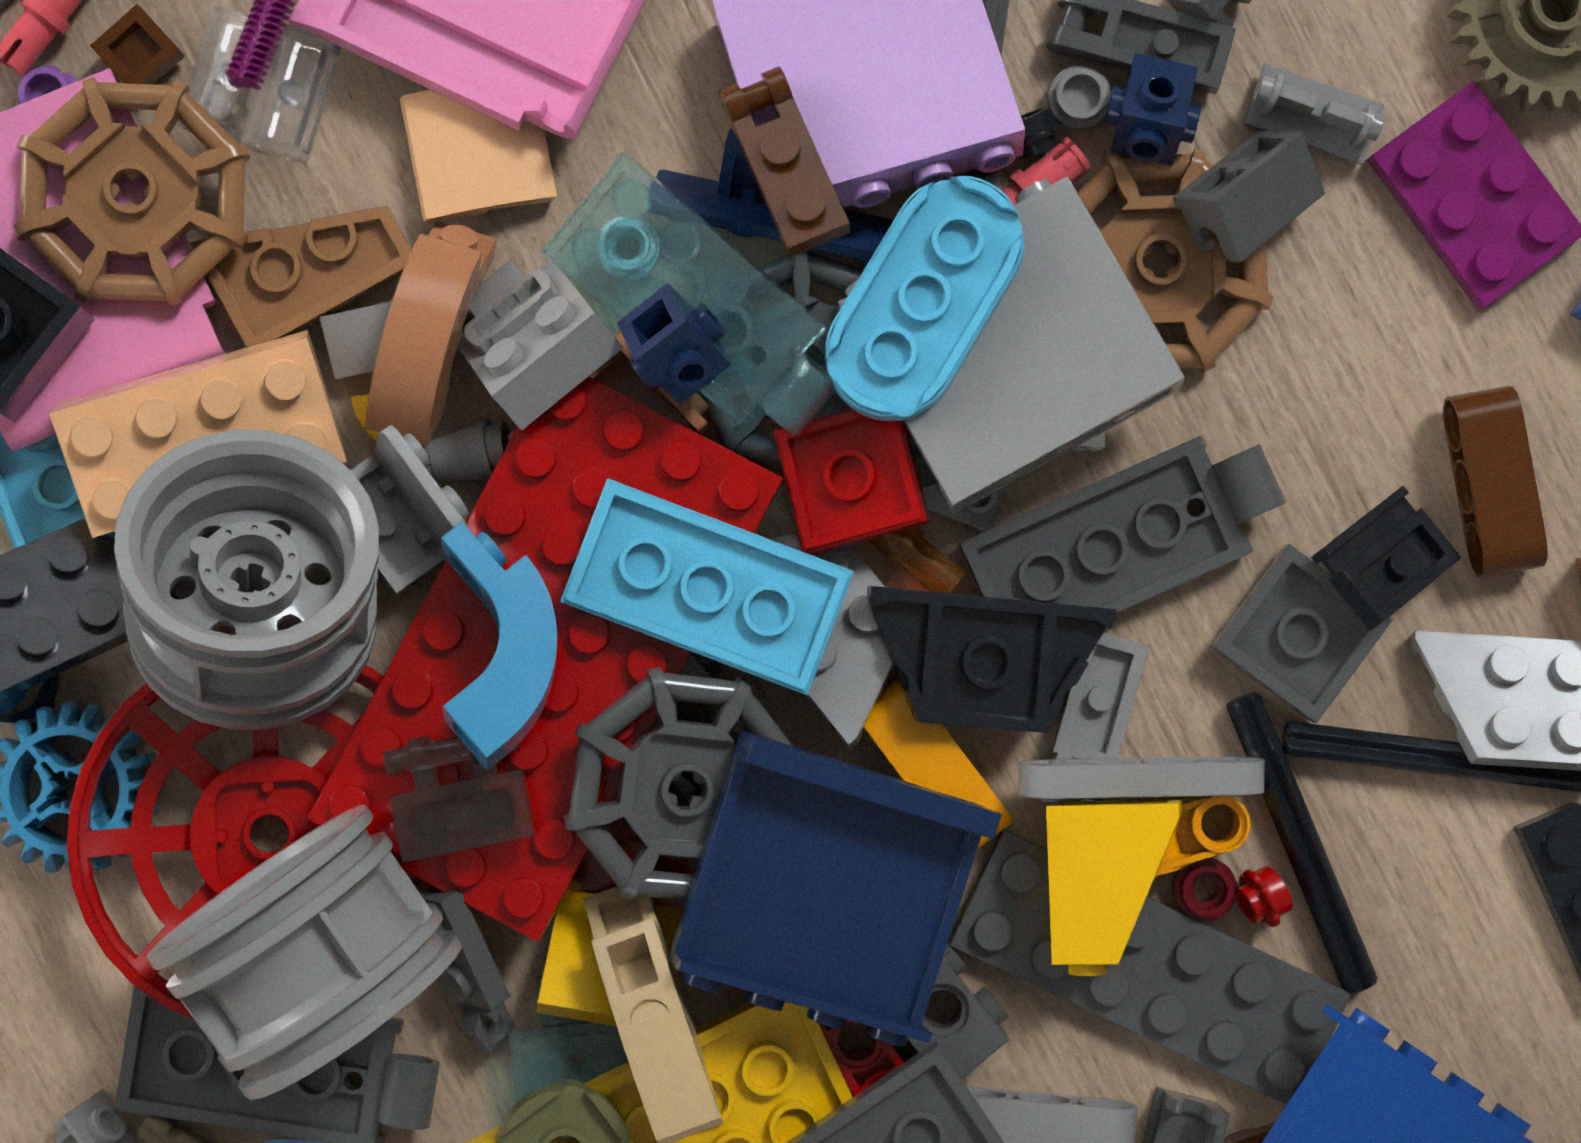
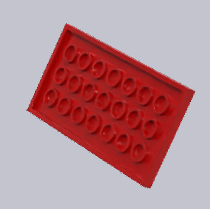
[307,376,784,942]

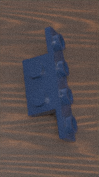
[647,128,894,264]

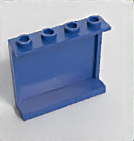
[1262,1004,1534,1143]

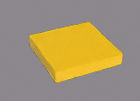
[537,889,683,1026]

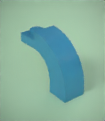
[441,522,557,771]

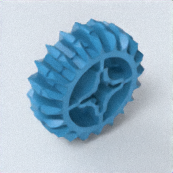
[0,702,160,873]

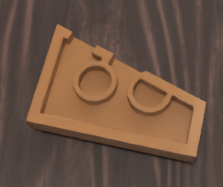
[189,205,412,347]

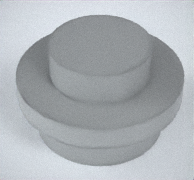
[1047,65,1111,130]

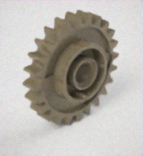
[1447,0,1581,114]

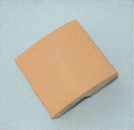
[400,89,557,223]

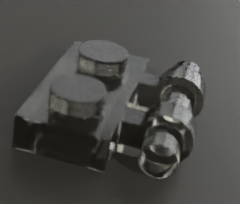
[383,735,537,863]

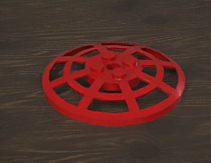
[67,665,383,1020]

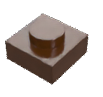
[90,4,185,84]

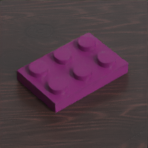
[1366,80,1581,311]

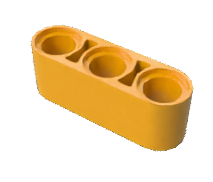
[864,677,1014,849]

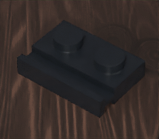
[1311,486,1462,631]

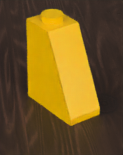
[1046,799,1182,976]

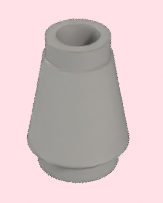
[421,418,511,481]

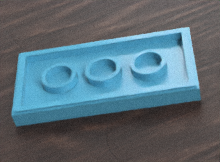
[560,478,854,696]

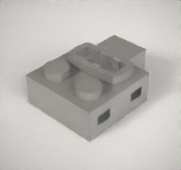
[457,259,624,430]

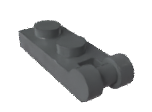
[1046,0,1236,95]

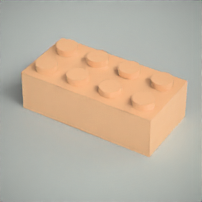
[49,330,347,538]

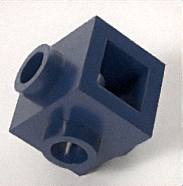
[1104,53,1202,166]
[617,283,732,404]

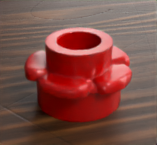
[1234,866,1293,927]

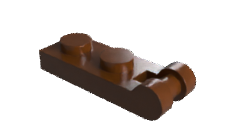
[719,66,850,258]

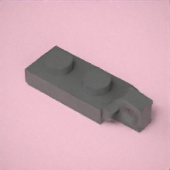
[416,882,518,1055]

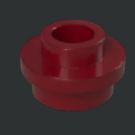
[1172,857,1237,921]

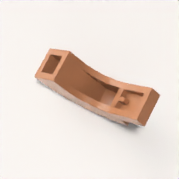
[365,221,497,446]

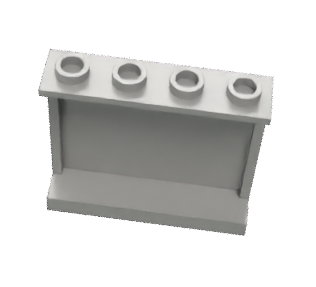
[838,176,1185,515]

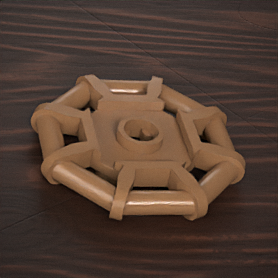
[13,77,250,307]
[1077,148,1273,373]

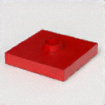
[773,408,931,555]

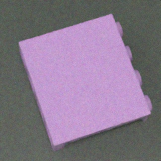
[712,0,1025,208]

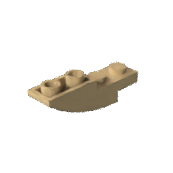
[583,886,723,1143]

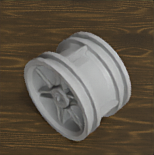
[114,429,379,730]
[146,804,462,1100]

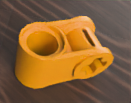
[1156,795,1251,876]

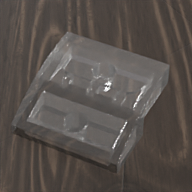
[177,5,342,164]

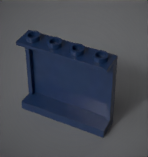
[668,730,1002,1047]

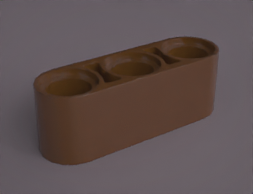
[1443,386,1548,578]

